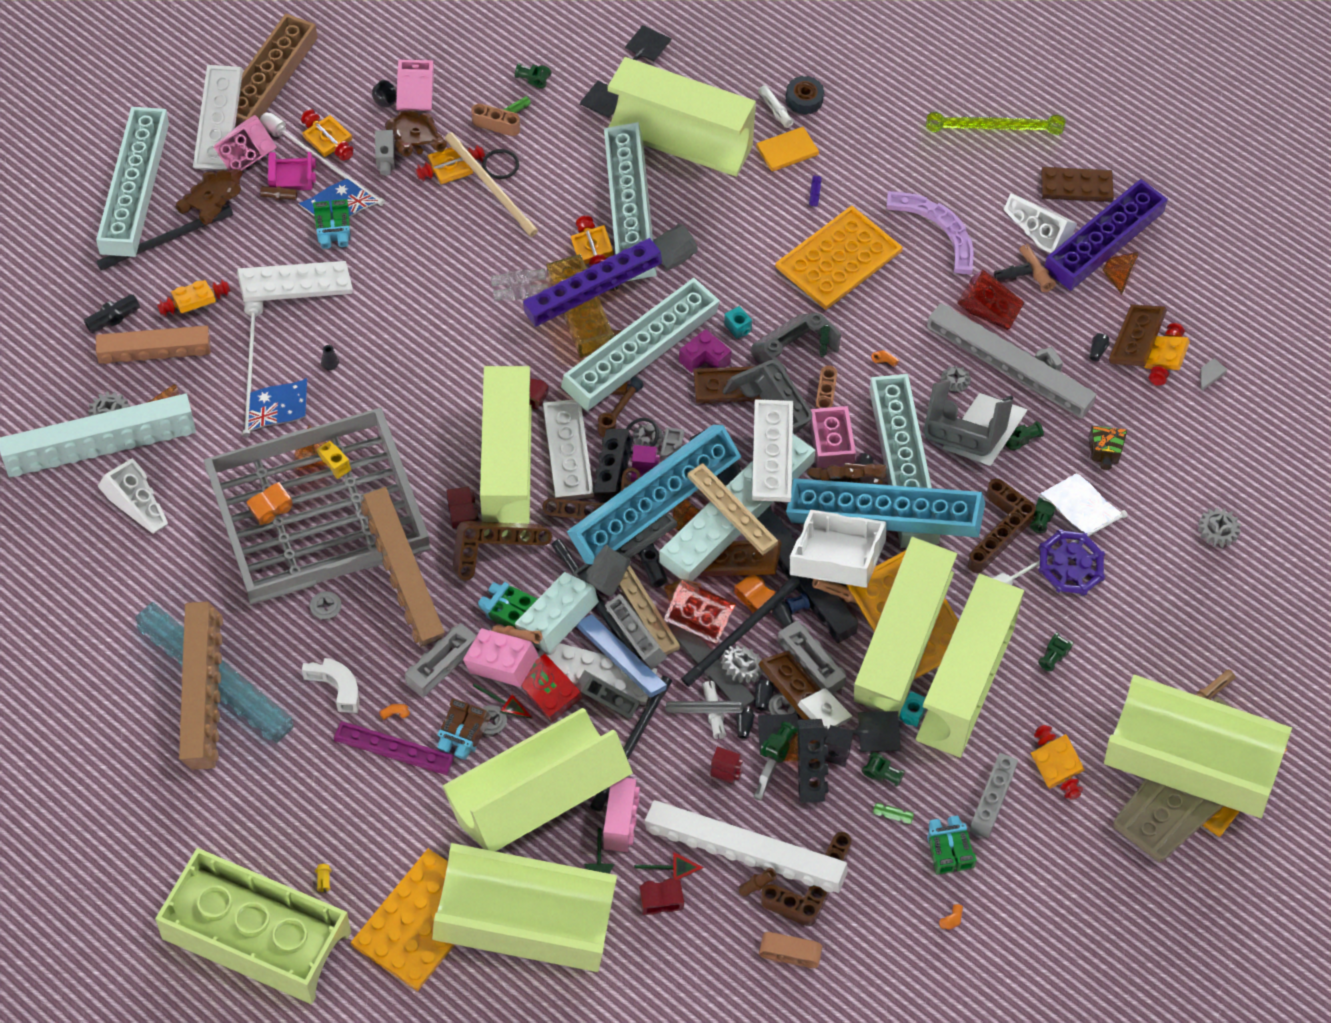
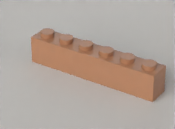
[96,325,211,364]

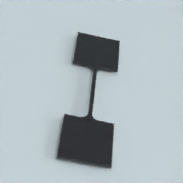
[580,25,672,118]
[758,711,901,755]

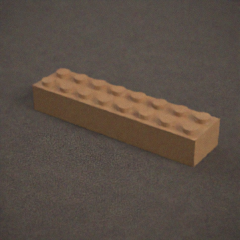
[235,13,318,128]
[360,487,445,647]
[179,601,223,770]

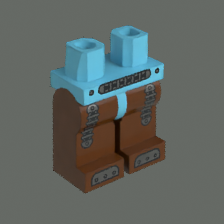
[437,698,491,760]

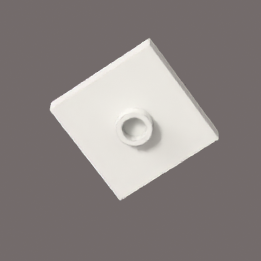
[798,688,852,730]

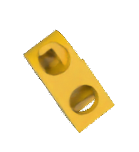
[317,441,351,479]

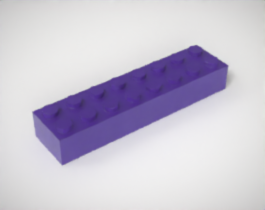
[1044,179,1168,291]

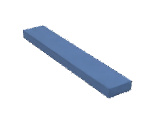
[576,614,667,698]

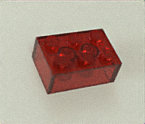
[664,579,736,644]

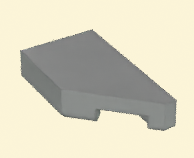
[1200,358,1227,391]
[660,427,685,460]
[754,758,776,801]

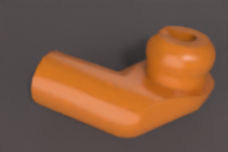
[871,350,899,367]
[379,704,410,720]
[939,904,963,930]

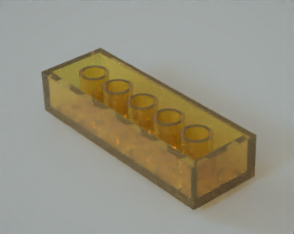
[546,254,614,358]

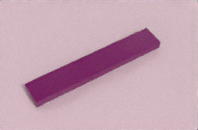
[334,721,455,776]

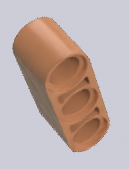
[471,104,520,136]
[815,365,837,409]
[759,932,823,968]

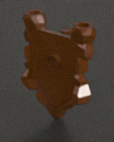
[385,110,447,157]
[175,169,243,225]
[807,463,886,485]

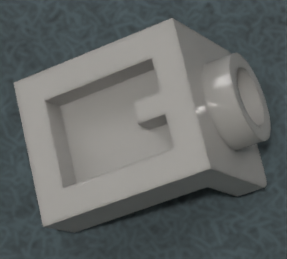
[1035,346,1063,372]

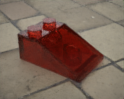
[957,270,1025,330]

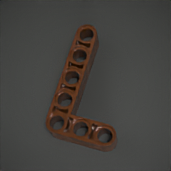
[542,468,641,519]
[968,478,1036,573]
[452,521,553,581]
[761,832,852,926]

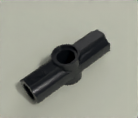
[83,294,140,333]
[638,543,668,588]

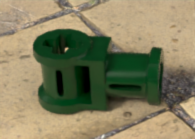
[515,63,552,89]
[1006,421,1044,451]
[1030,495,1056,534]
[1038,632,1074,672]
[761,721,797,763]
[861,752,905,787]

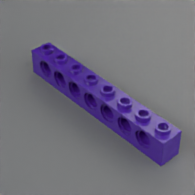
[523,238,662,327]

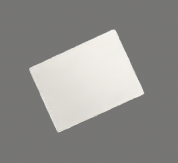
[943,393,1027,466]

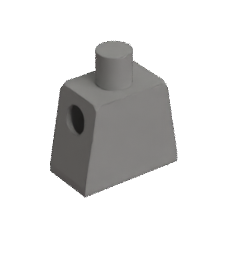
[375,130,395,176]

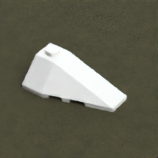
[1004,193,1077,253]
[98,458,168,534]

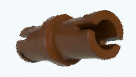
[260,186,298,200]
[739,867,777,897]

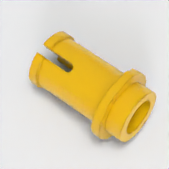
[315,864,332,892]

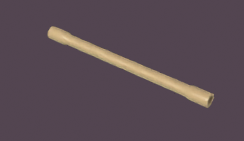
[445,132,538,237]

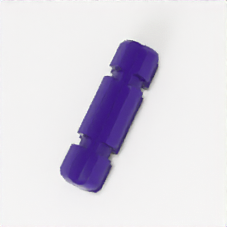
[809,175,822,207]

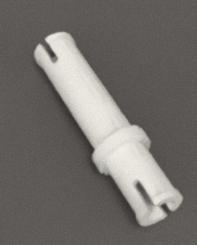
[758,85,794,128]
[702,681,726,739]

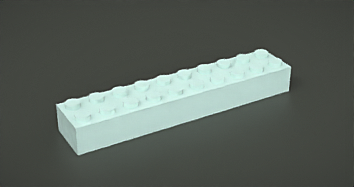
[96,107,169,257]
[604,122,657,281]
[561,278,720,411]
[869,374,940,548]
[0,393,196,477]
[659,433,815,585]

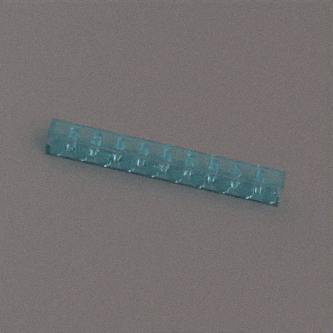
[135,602,294,744]

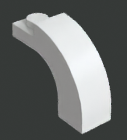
[302,658,360,713]

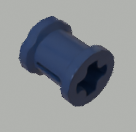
[785,592,810,615]

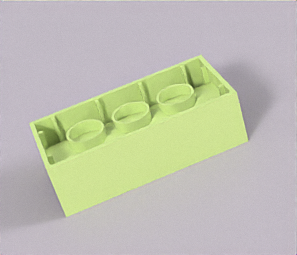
[608,57,756,177]
[480,366,532,537]
[854,537,957,717]
[916,573,1024,758]
[1104,675,1292,819]
[442,708,633,851]
[432,843,617,972]
[155,848,351,1004]

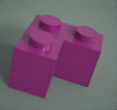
[679,329,732,373]
[630,445,660,482]

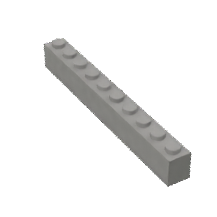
[927,303,1097,419]

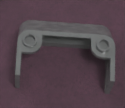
[751,313,841,372]
[722,360,812,434]
[924,380,1013,456]

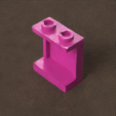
[268,152,316,190]

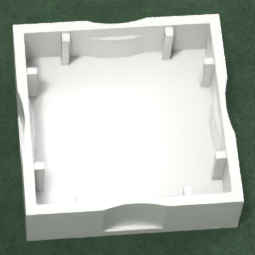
[790,510,886,588]

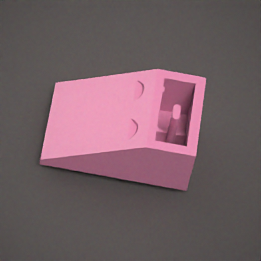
[396,60,434,111]
[213,115,277,171]

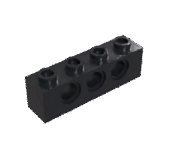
[593,428,633,503]
[797,719,829,803]

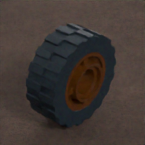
[785,76,825,115]

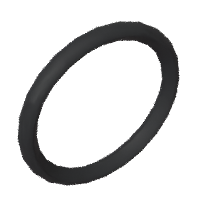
[482,149,519,179]
[627,417,659,454]

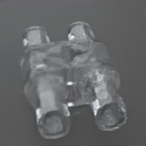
[491,268,548,302]

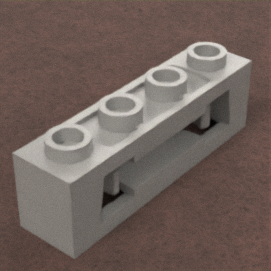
[605,594,667,669]
[777,620,846,694]
[405,623,477,698]
[970,753,1018,838]

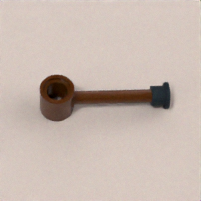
[597,377,644,438]

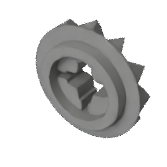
[941,365,971,392]
[633,423,663,447]
[310,591,341,620]
[769,693,799,715]
[482,705,507,736]

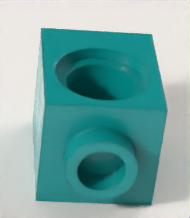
[724,305,752,339]
[899,691,927,727]

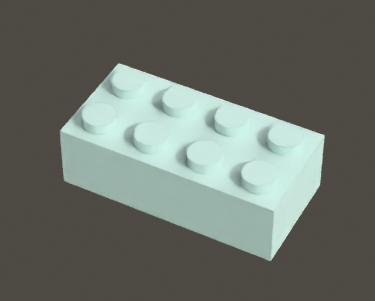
[515,572,599,653]

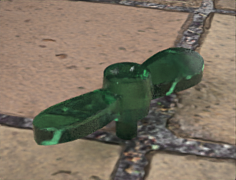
[819,325,830,357]

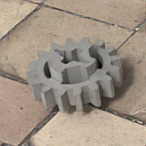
[88,391,130,416]
[1198,507,1241,548]
[721,645,763,684]

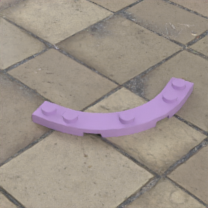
[886,191,973,275]

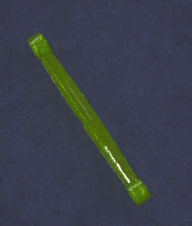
[926,112,1066,135]

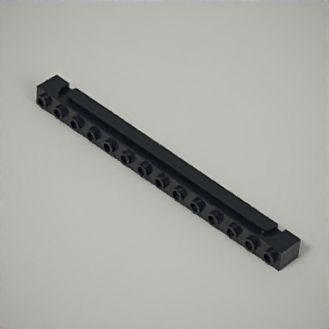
[689,429,859,644]

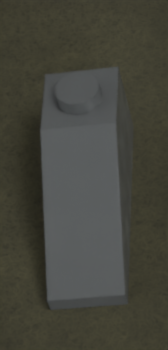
[575,670,640,719]

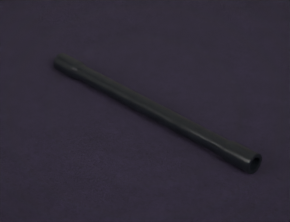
[96,205,233,271]
[551,539,642,659]
[681,576,801,687]
[590,676,672,812]

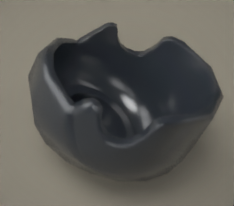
[372,79,397,108]

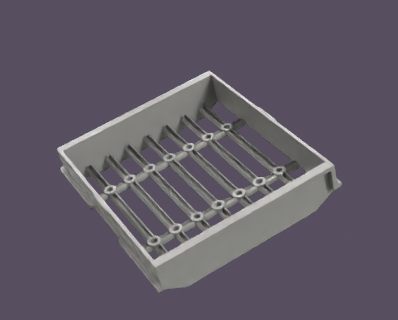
[204,408,431,605]

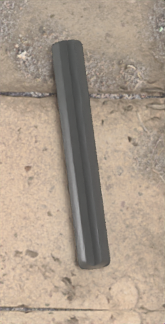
[666,701,743,713]

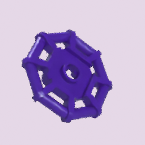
[1038,529,1105,596]

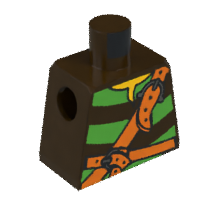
[1089,425,1127,470]

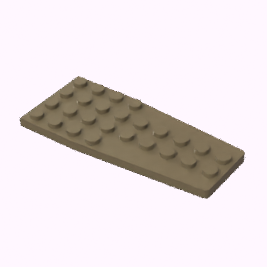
[1113,696,1233,862]

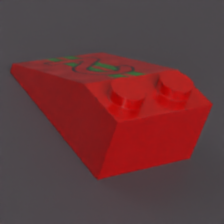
[521,653,582,723]

